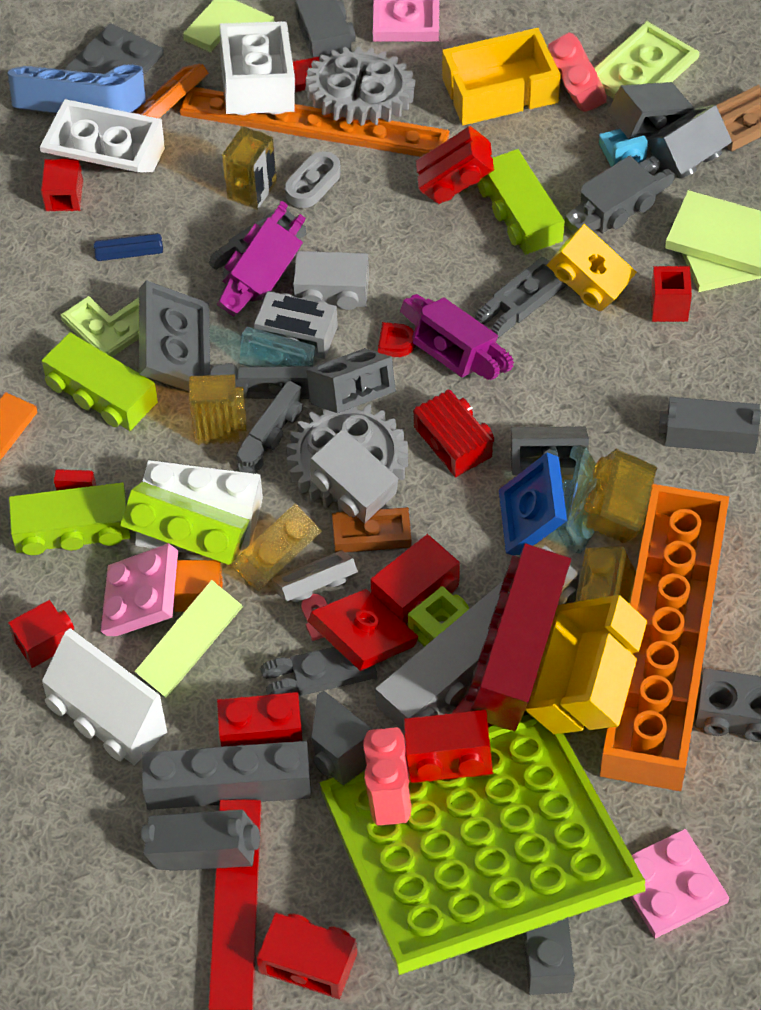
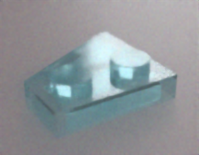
[556,446,615,554]

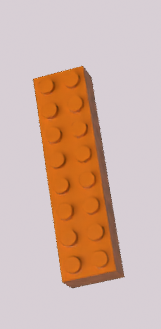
[600,484,730,791]

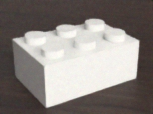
[220,22,295,115]

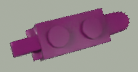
[216,201,306,317]
[400,294,514,380]

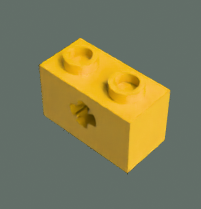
[546,224,637,312]

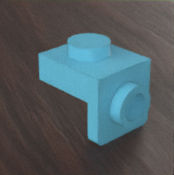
[599,129,648,167]

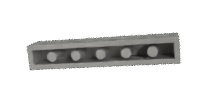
[375,545,579,732]

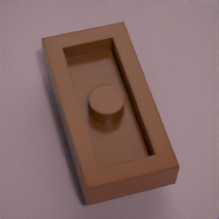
[332,507,412,553]

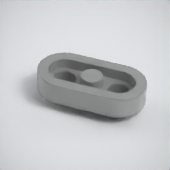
[285,151,341,208]

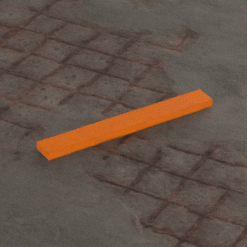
[180,87,450,157]

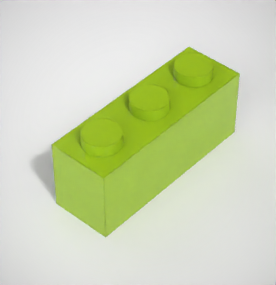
[477,149,564,255]
[41,332,158,431]
[120,481,250,565]
[9,482,131,555]

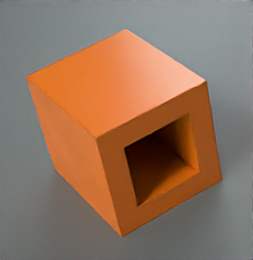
[173,560,223,612]

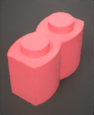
[548,32,607,112]
[363,727,412,826]

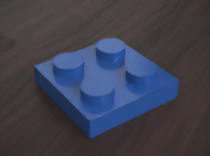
[499,452,567,556]

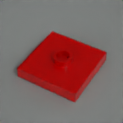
[307,589,419,671]

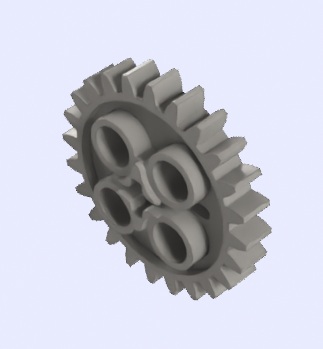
[306,47,415,126]
[287,404,408,511]

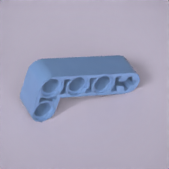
[8,64,146,113]

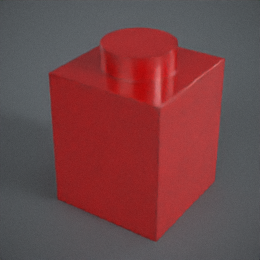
[41,159,83,211]
[650,266,692,322]
[8,600,75,668]

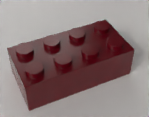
[466,543,572,732]

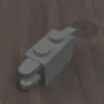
[565,156,675,234]

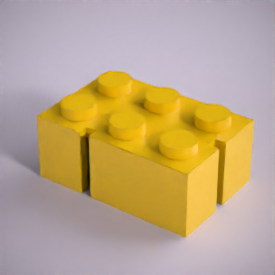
[442,28,560,126]
[525,595,647,734]

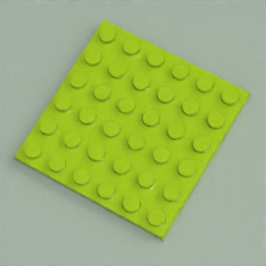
[319,714,646,975]

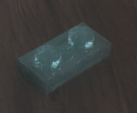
[240,327,315,367]

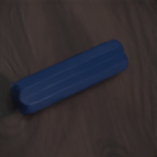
[94,233,163,261]

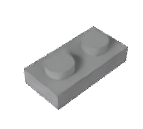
[272,550,358,602]

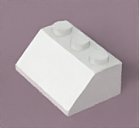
[40,99,165,172]
[135,460,263,561]
[42,628,167,766]

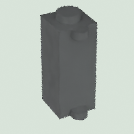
[659,397,761,454]
[141,809,260,871]

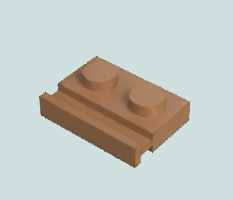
[716,85,761,152]

